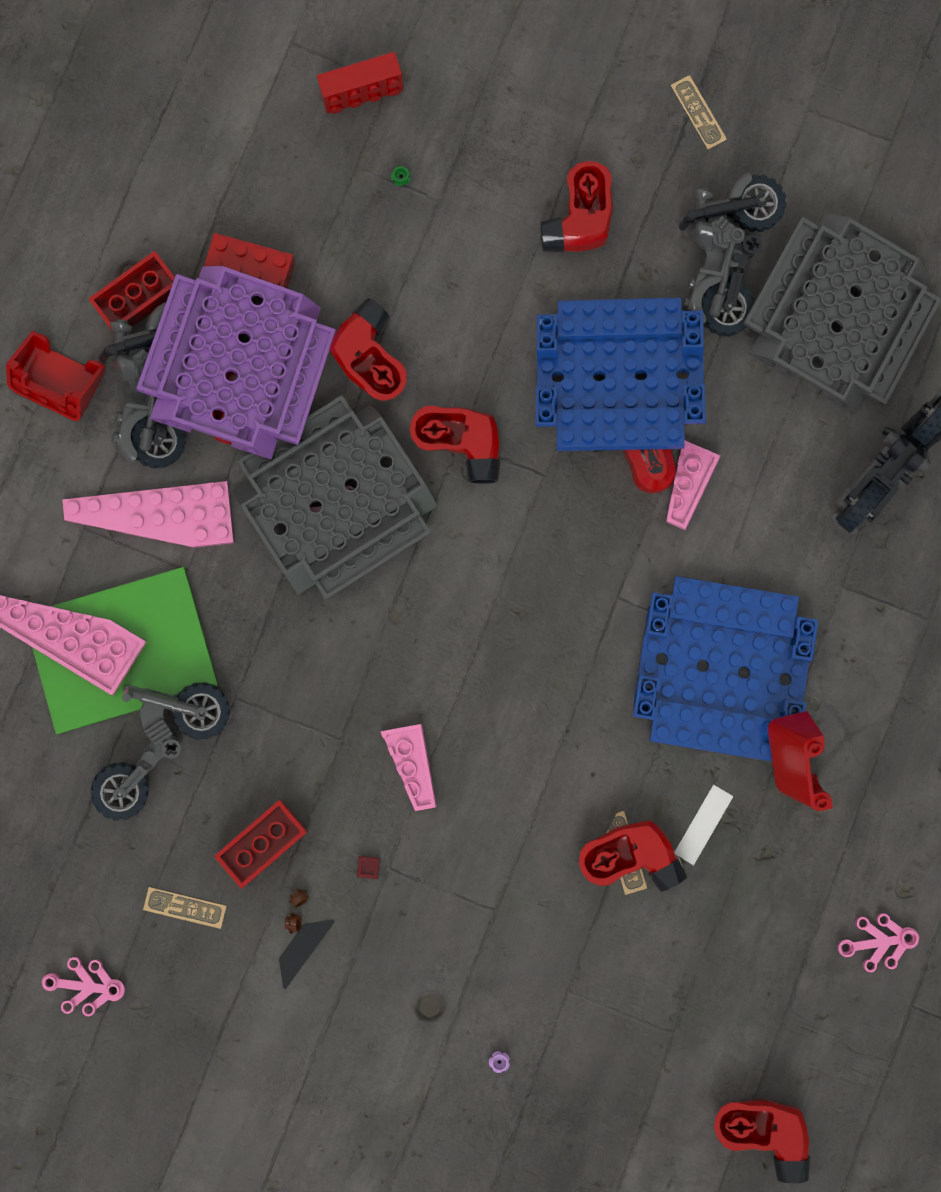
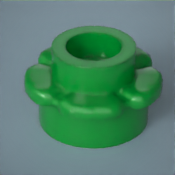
[391,166,411,186]

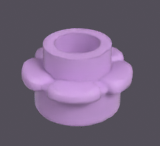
[489,1051,510,1073]

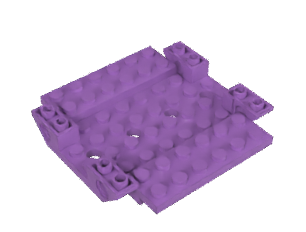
[136,266,336,460]

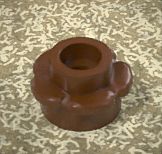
[289,889,309,908]
[285,913,302,934]

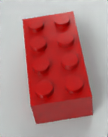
[316,52,403,114]
[204,233,295,288]
[88,251,175,333]
[214,800,309,889]

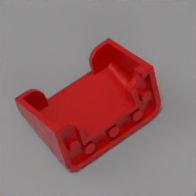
[6,331,105,421]
[767,711,833,811]

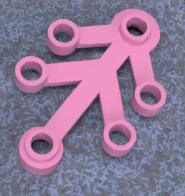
[837,913,919,972]
[42,957,125,1016]

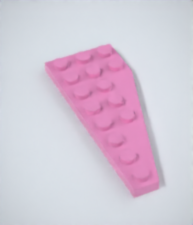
[62,481,234,548]
[0,595,147,696]

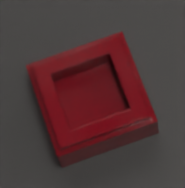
[357,856,380,879]

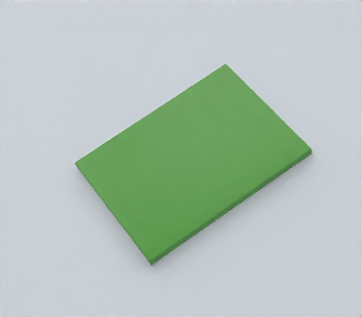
[32,567,218,735]

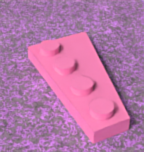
[666,440,720,531]
[381,724,437,811]

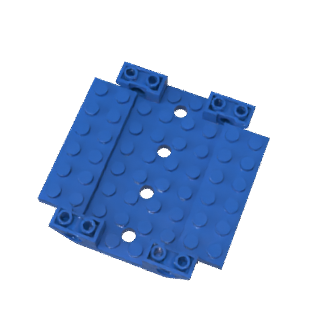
[535,298,706,451]
[633,576,818,762]

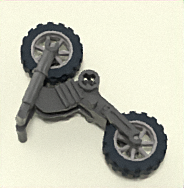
[91,682,230,821]

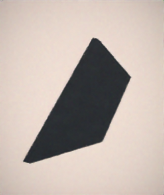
[279,920,334,989]

